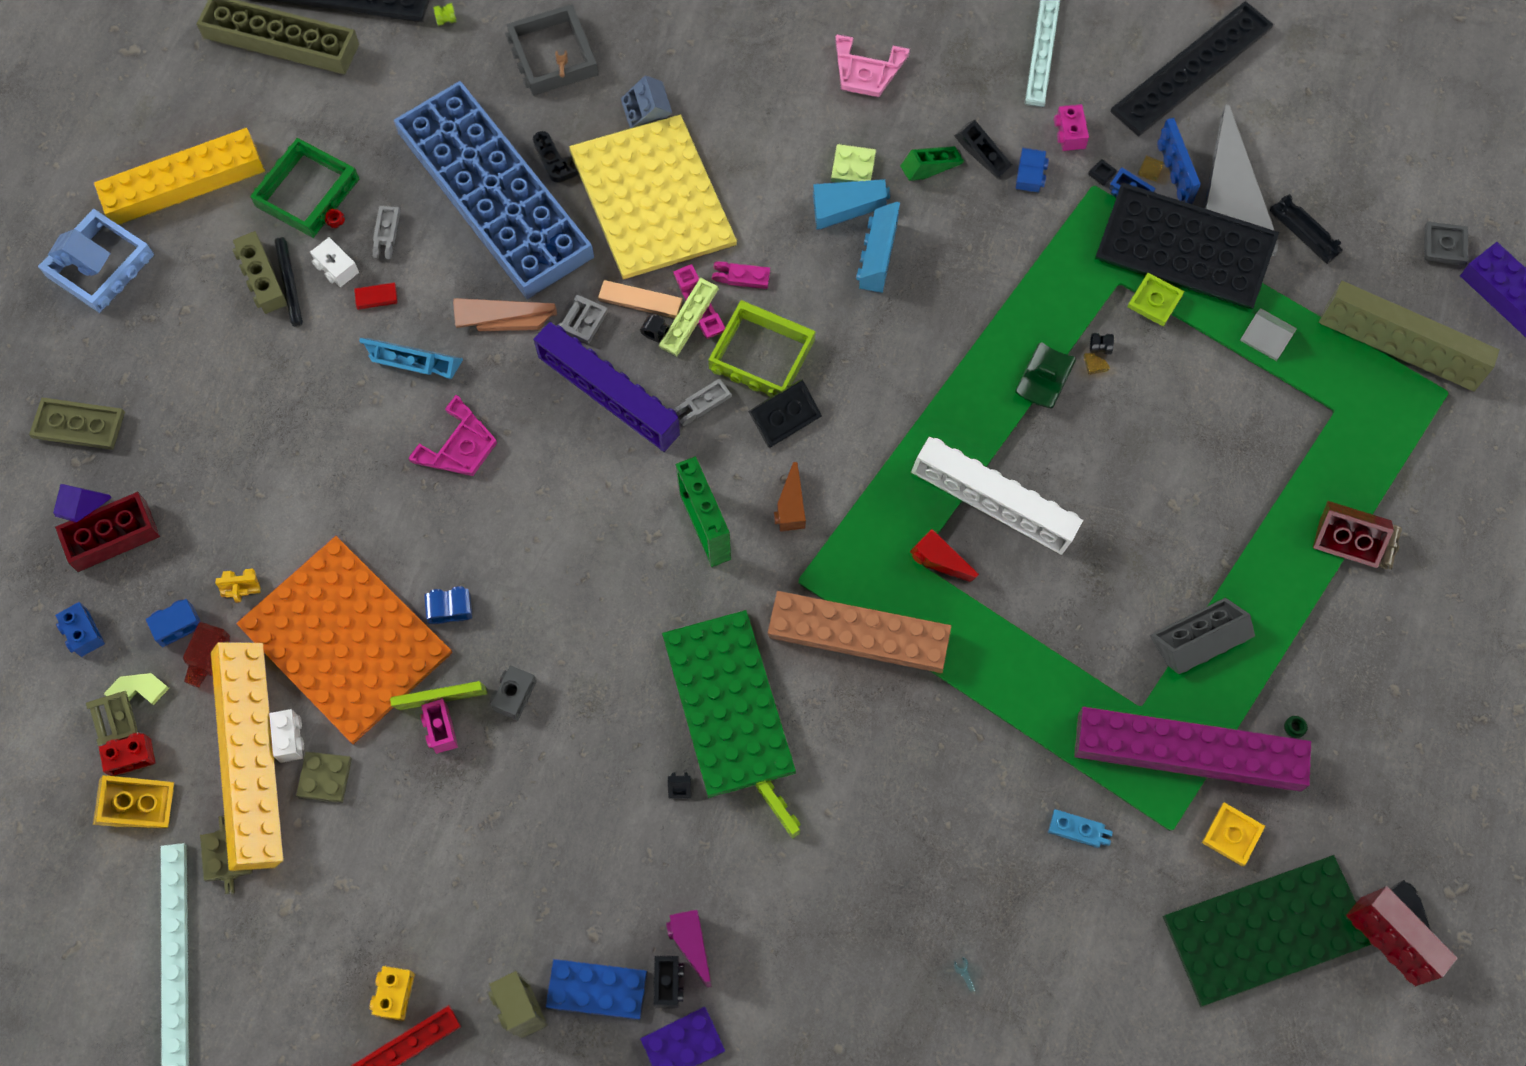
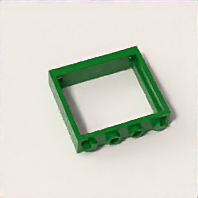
[250,138,360,238]
[675,456,731,568]

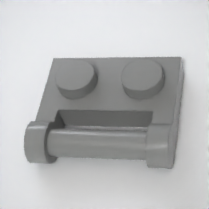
[558,295,608,344]

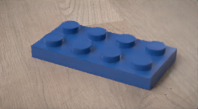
[1157,118,1201,204]
[546,959,647,1020]

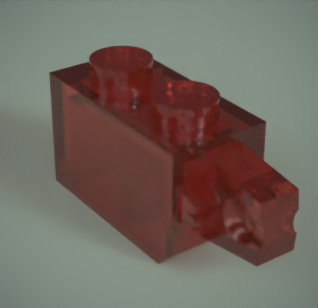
[183,622,230,688]

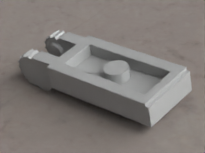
[372,206,401,259]
[674,379,732,426]

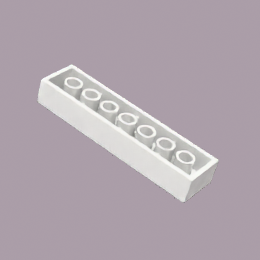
[911,436,1083,555]

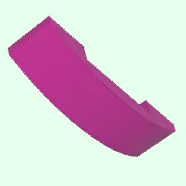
[673,264,725,339]

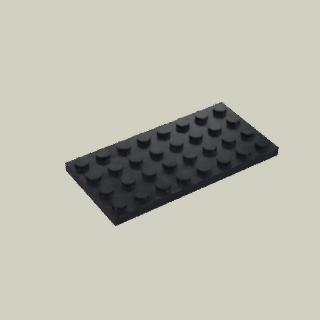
[1095,182,1280,310]

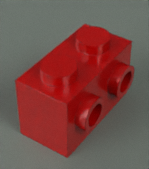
[99,733,156,776]

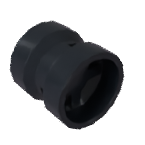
[1090,333,1114,355]

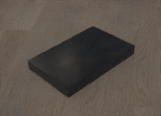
[748,380,822,448]

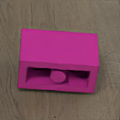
[1054,104,1089,151]
[420,699,458,754]

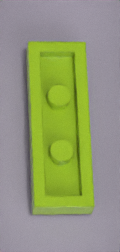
[755,781,801,839]

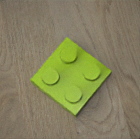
[1127,273,1184,327]

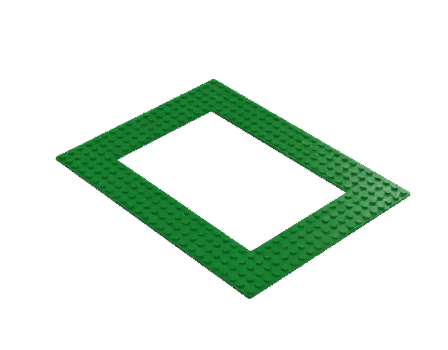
[799,186,1448,831]

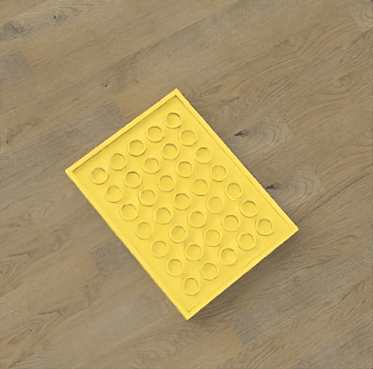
[569,114,737,280]

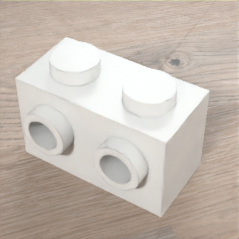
[269,709,304,763]

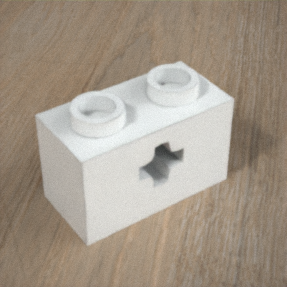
[310,237,359,287]

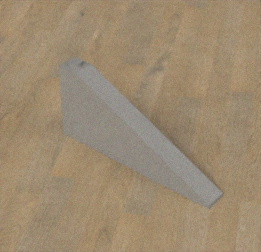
[1204,105,1278,257]

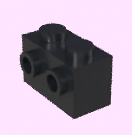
[653,956,684,1008]

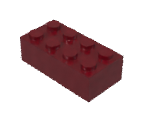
[55,492,160,572]
[1346,886,1457,987]

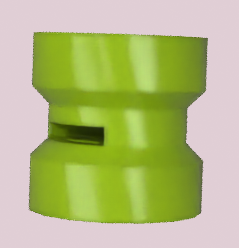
[433,3,457,26]

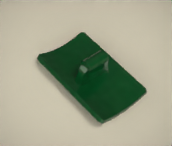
[1015,343,1076,409]

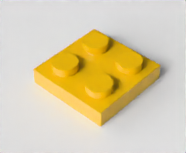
[1202,802,1265,867]

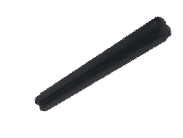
[275,237,303,327]

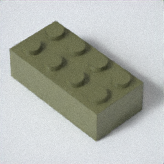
[488,971,548,1039]

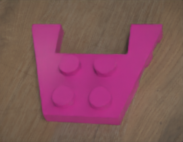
[408,395,497,476]

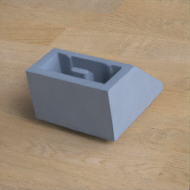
[621,75,672,129]

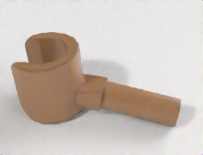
[555,50,568,77]

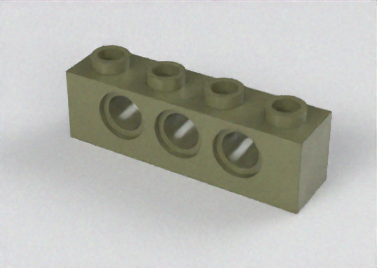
[232,231,287,314]

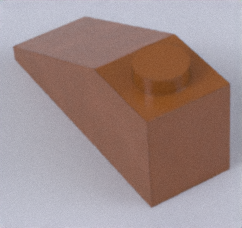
[774,462,806,531]

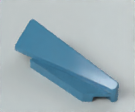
[359,338,463,379]

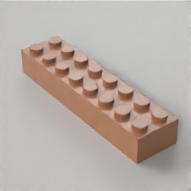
[768,591,952,673]

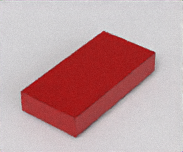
[354,282,398,310]

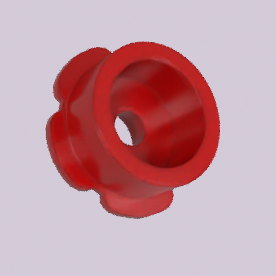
[325,209,345,228]

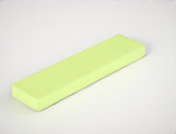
[659,278,719,357]

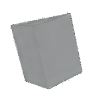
[1240,308,1297,361]

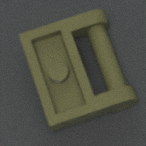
[85,691,139,746]

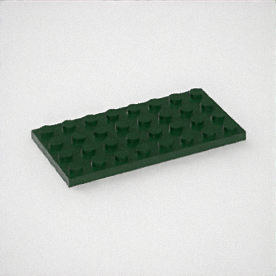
[1163,855,1372,1007]

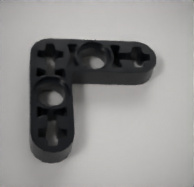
[533,131,580,183]

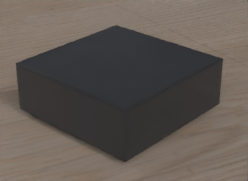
[1088,159,1117,186]

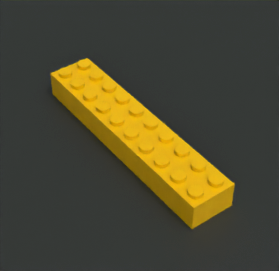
[211,643,283,871]

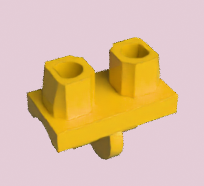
[215,568,261,603]

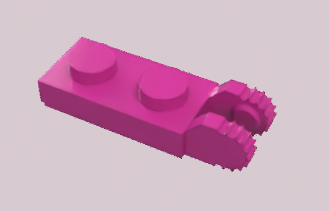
[712,261,770,289]

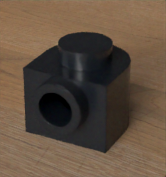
[640,314,669,343]

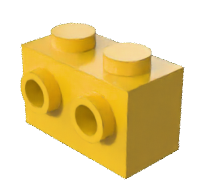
[370,966,415,1021]

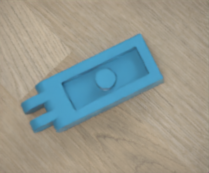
[1048,809,1113,848]

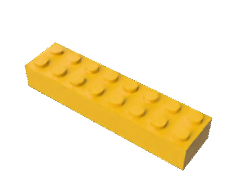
[94,128,265,225]

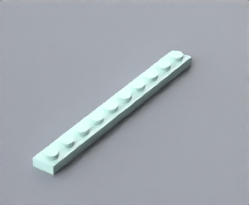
[161,843,189,1066]

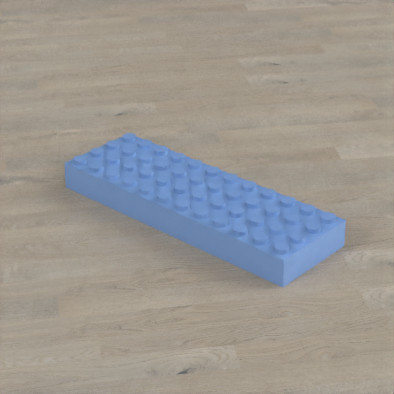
[394,81,594,299]

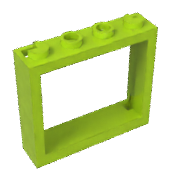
[708,300,815,398]

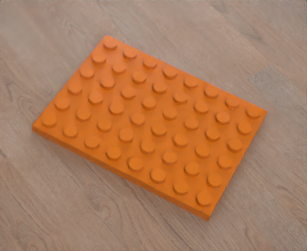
[236,536,453,745]

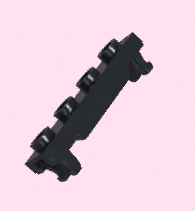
[1269,194,1343,264]

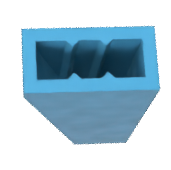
[813,179,890,229]

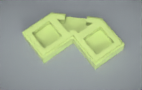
[104,673,169,705]

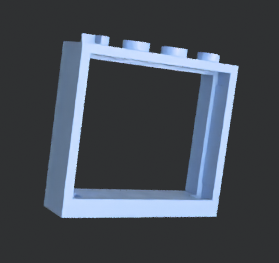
[38,209,154,313]

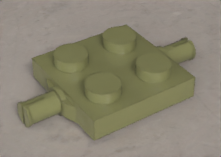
[200,815,253,894]

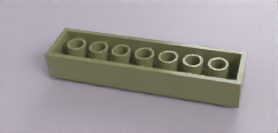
[196,0,359,75]
[1319,281,1500,392]

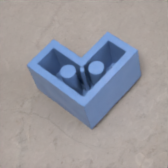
[48,229,111,276]

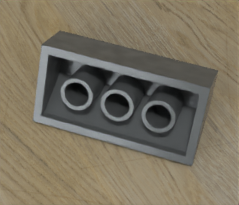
[1150,598,1255,674]

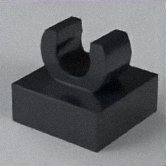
[668,772,691,798]

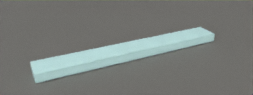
[1025,0,1060,107]

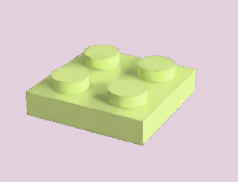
[831,144,876,183]

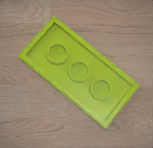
[390,681,487,710]

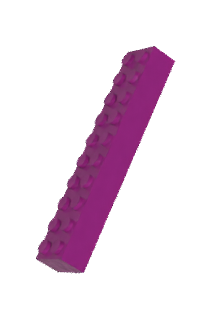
[1074,707,1311,792]

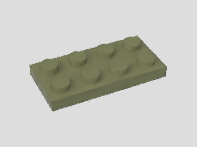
[29,397,125,450]

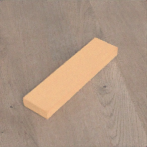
[598,280,682,318]

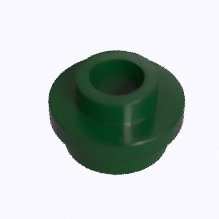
[1284,716,1308,738]

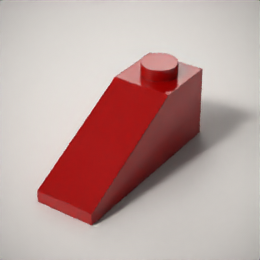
[910,529,979,582]

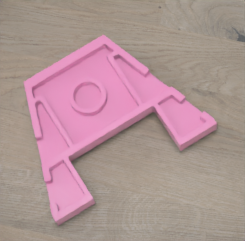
[836,34,910,97]

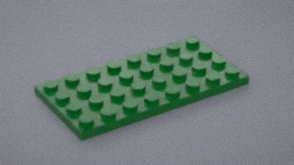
[662,610,796,798]

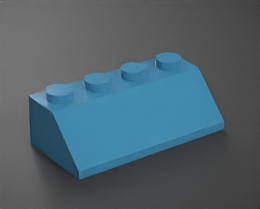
[856,202,900,293]

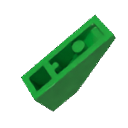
[900,146,964,181]

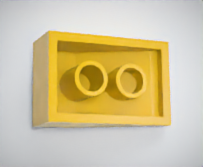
[93,775,174,828]

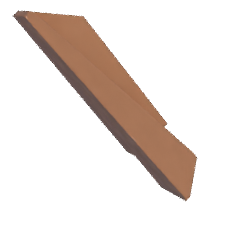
[453,298,557,331]

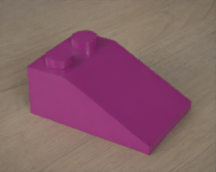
[666,910,712,988]

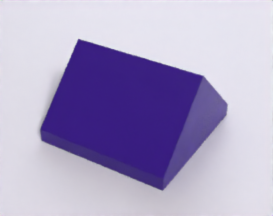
[53,483,112,522]

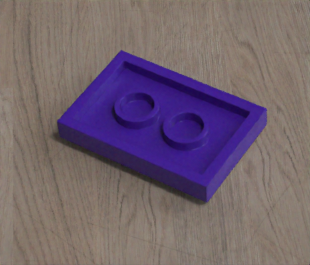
[640,1006,726,1066]

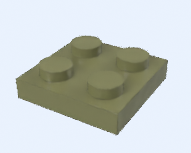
[296,752,352,803]

